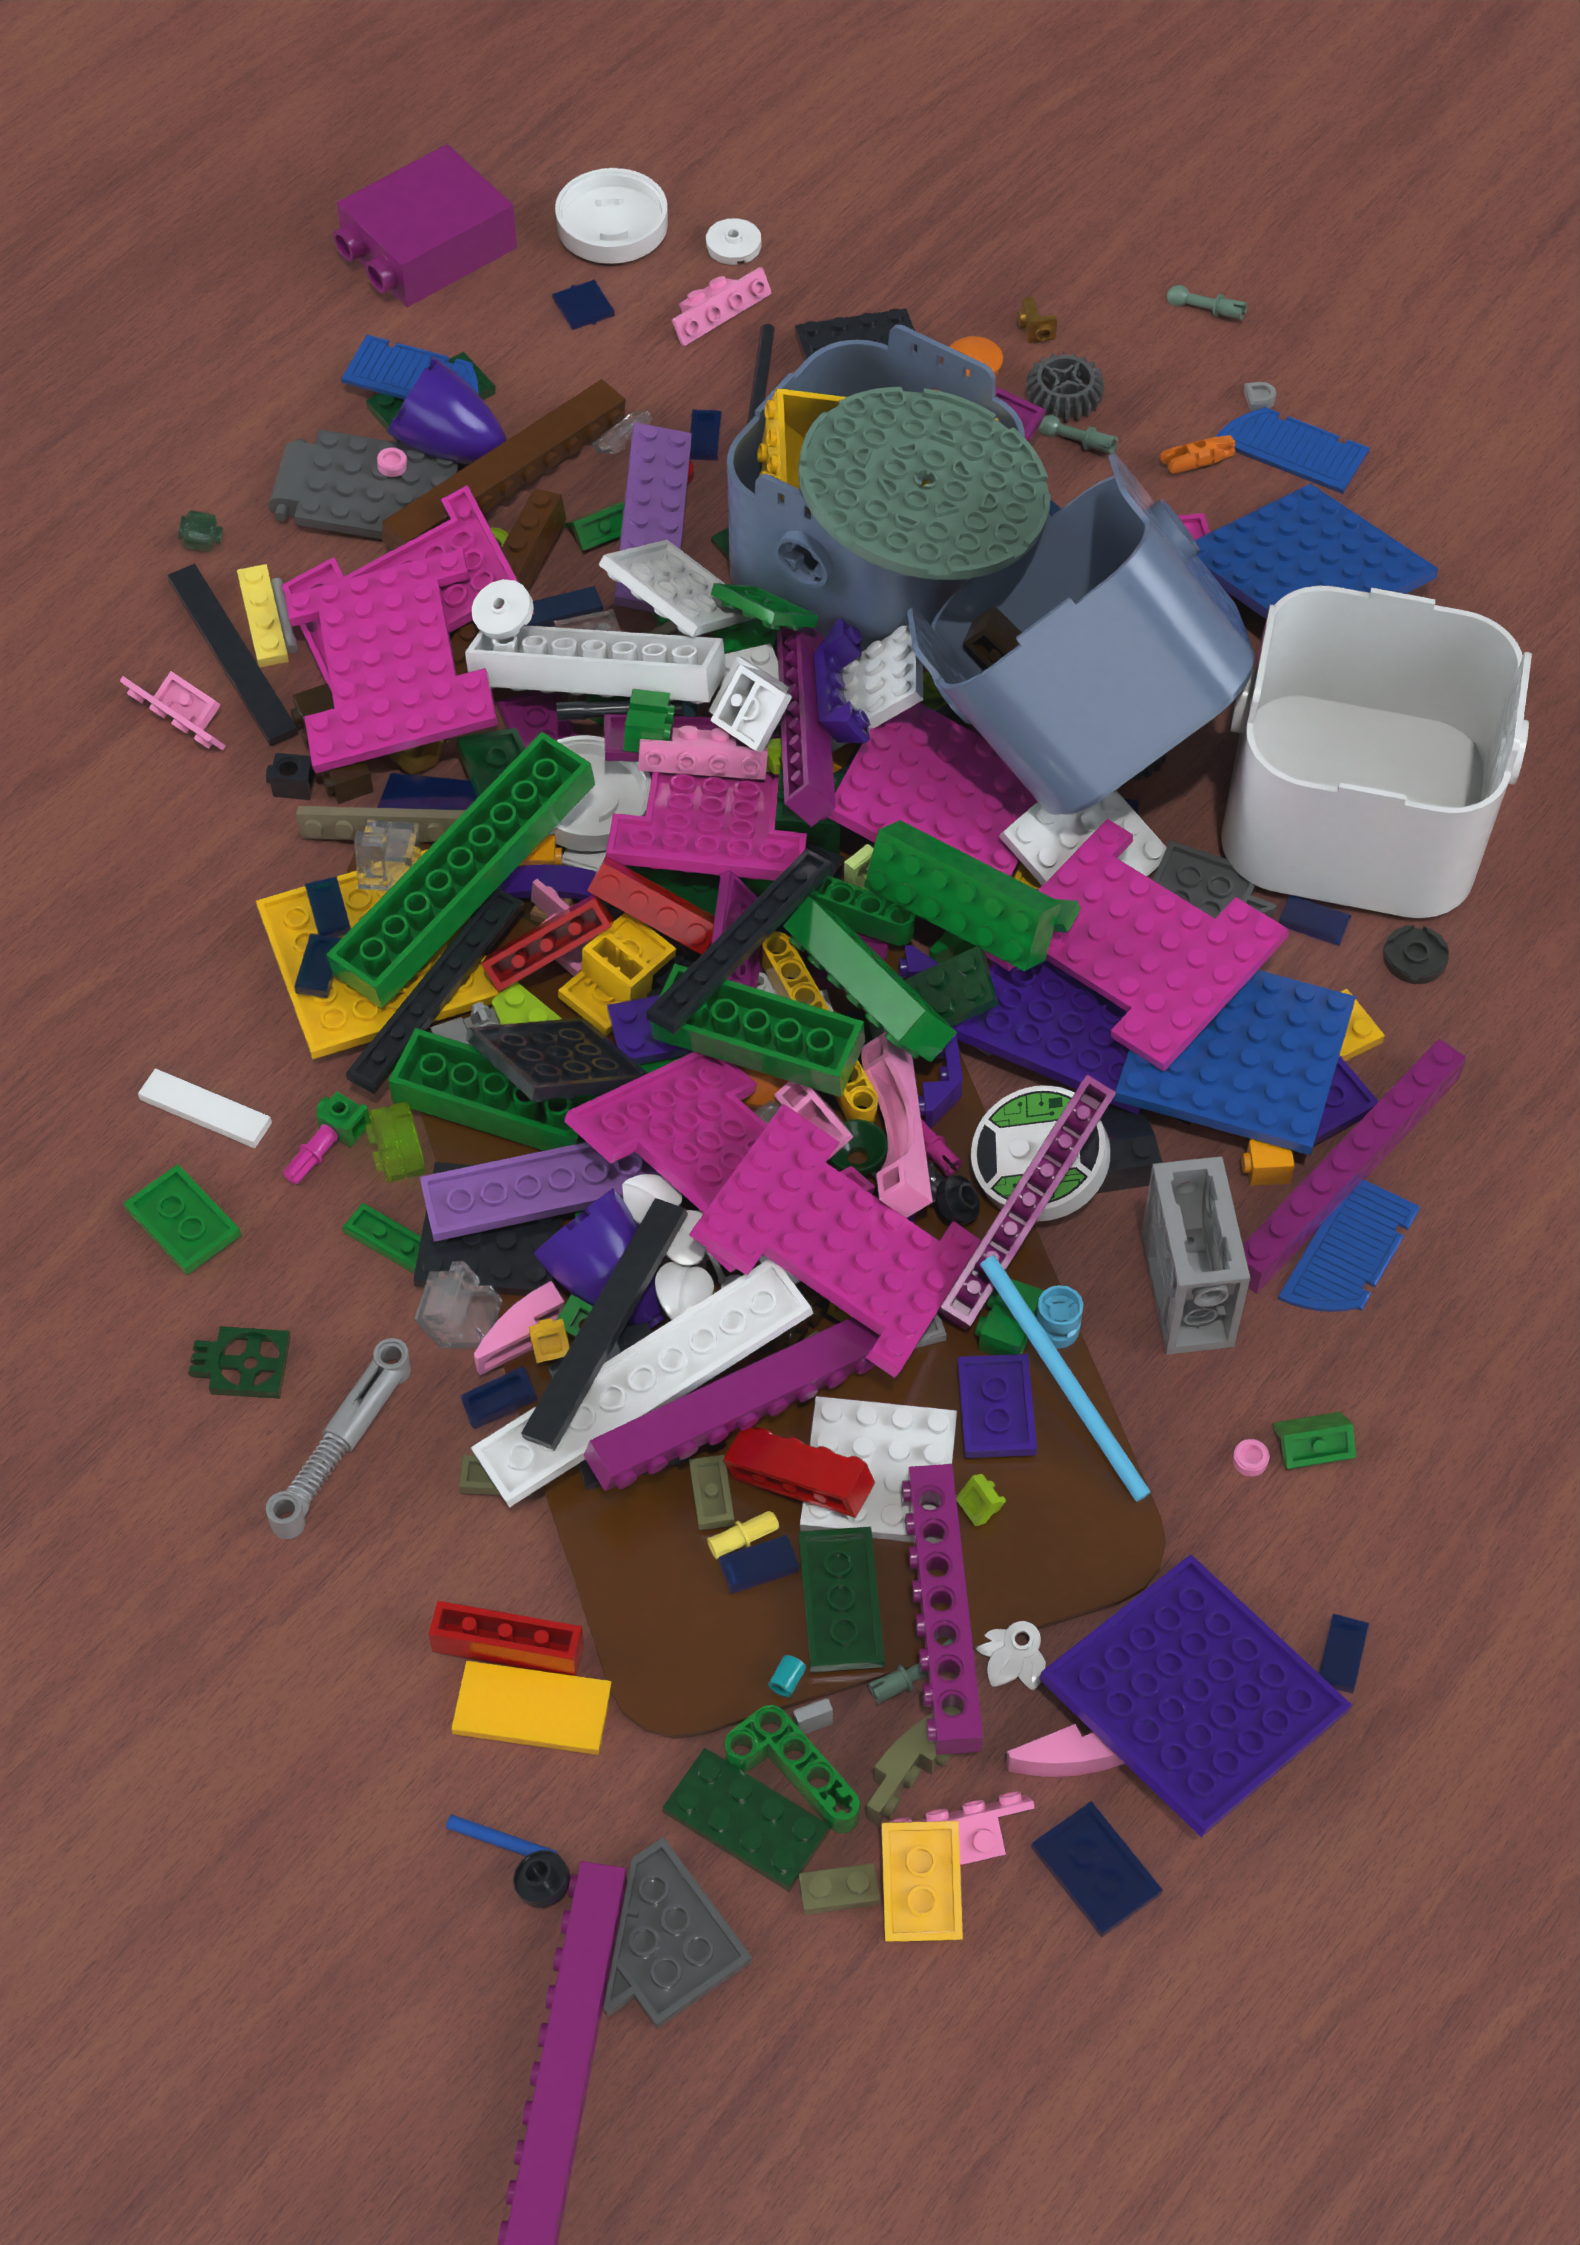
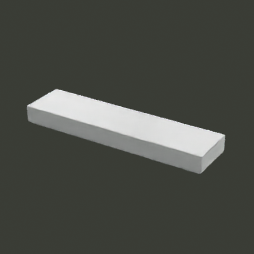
[138,1068,272,1148]

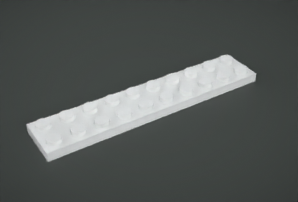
[471,1259,813,1507]

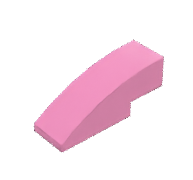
[774,1081,853,1160]
[474,1281,565,1375]
[1005,1724,1125,1777]

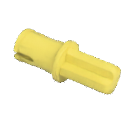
[707,1511,779,1560]

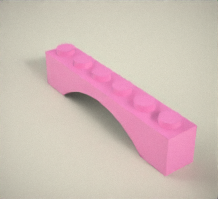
[861,1031,933,1218]

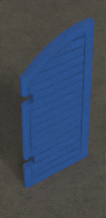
[341,335,479,400]
[1216,407,1370,494]
[1278,1179,1420,1312]

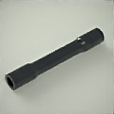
[556,700,683,721]

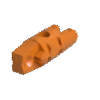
[1159,435,1236,474]

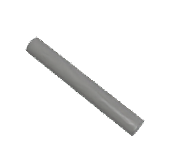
[271,578,299,654]

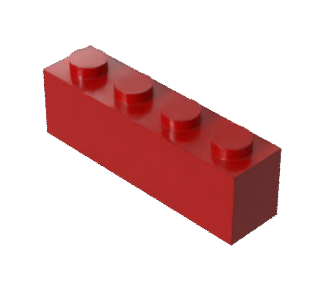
[587,856,715,955]
[482,894,615,992]
[723,1427,875,1518]
[429,1600,584,1676]

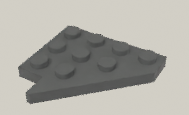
[1153,840,1277,918]
[603,1837,752,2029]

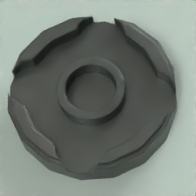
[1383,925,1449,984]

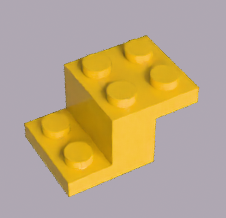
[558,912,676,1036]

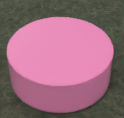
[377,448,407,477]
[1233,1439,1270,1477]

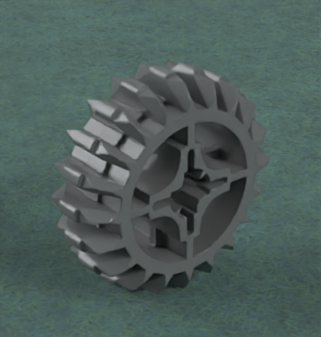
[1026,351,1104,423]

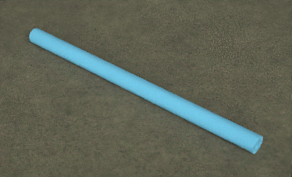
[980,1255,1151,1502]

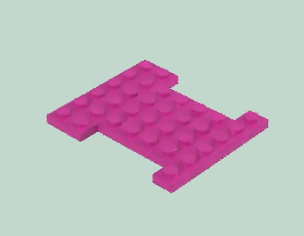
[281,485,535,692]
[285,548,498,773]
[606,735,807,881]
[984,819,1289,1071]
[564,1052,875,1272]
[689,1103,981,1378]

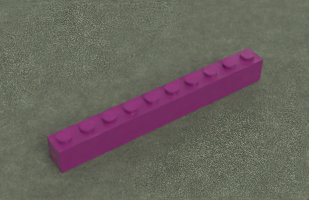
[777,627,836,827]
[1243,1039,1466,1294]
[583,1317,879,1492]
[498,1861,627,2245]

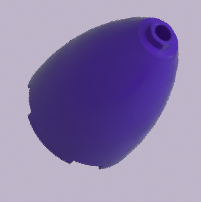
[387,357,507,465]
[534,1188,665,1329]

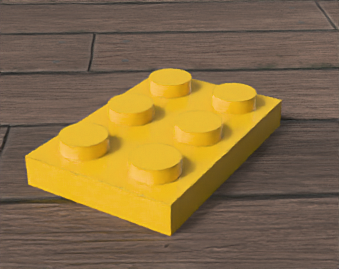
[882,1821,963,1942]

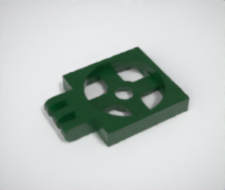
[188,1326,291,1399]

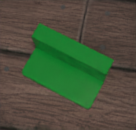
[564,501,624,551]
[1273,1412,1356,1469]

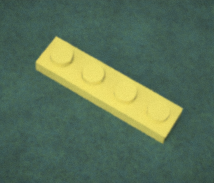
[237,564,289,668]

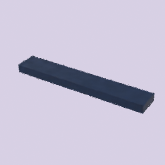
[449,586,604,641]

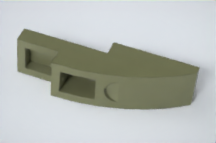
[866,1706,961,1827]

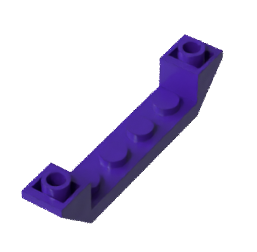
[813,618,871,743]
[898,945,963,1128]

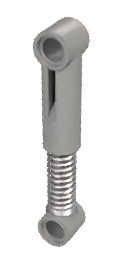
[266,1338,412,1539]

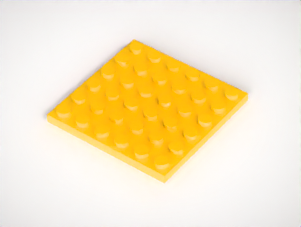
[256,849,501,1059]

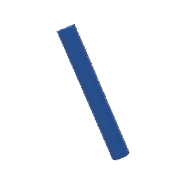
[446,1814,557,1856]

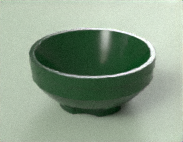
[829,1119,888,1176]

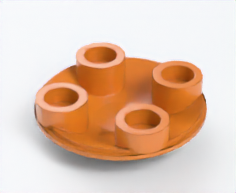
[949,336,1003,377]

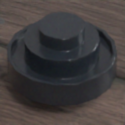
[936,1174,980,1226]
[513,1850,571,1908]

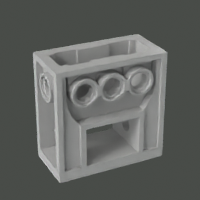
[1141,1156,1250,1355]

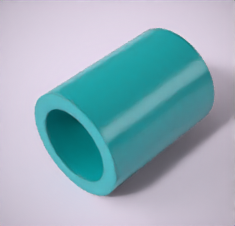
[768,1655,806,1698]

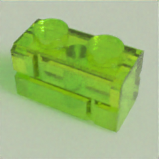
[365,1102,426,1183]

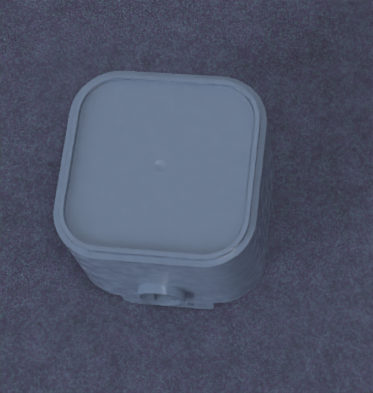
[727,325,1025,651]
[907,453,1255,815]

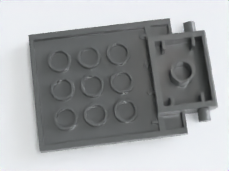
[268,429,460,539]

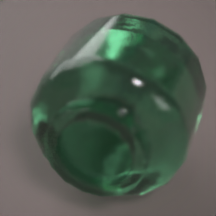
[177,510,223,552]

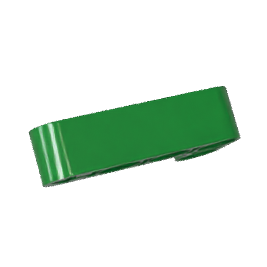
[725,1705,860,1833]

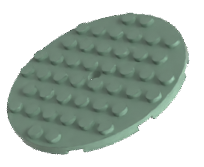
[798,387,1051,580]

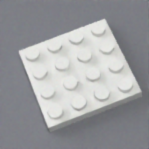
[599,540,752,637]
[831,624,923,752]
[999,790,1167,886]
[800,1396,957,1543]

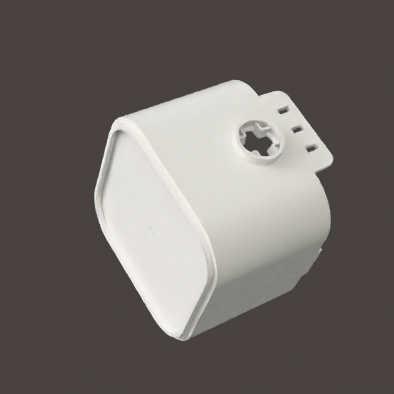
[1221,586,1532,918]

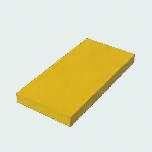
[451,1661,612,1755]

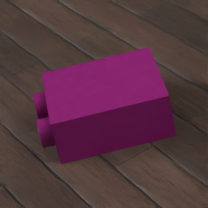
[333,144,517,308]

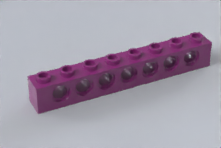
[937,1074,1116,1331]
[902,1464,983,1755]

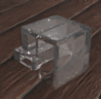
[354,820,421,891]
[414,1261,503,1349]

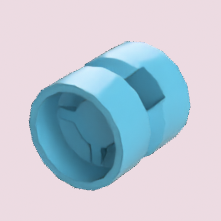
[1036,1285,1084,1349]

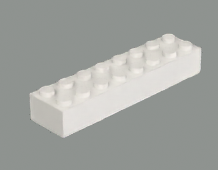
[465,625,726,704]

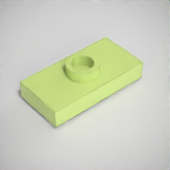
[844,844,874,890]

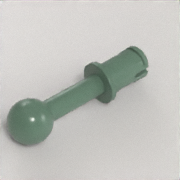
[1167,285,1247,320]
[1038,415,1118,455]
[868,1639,953,1705]

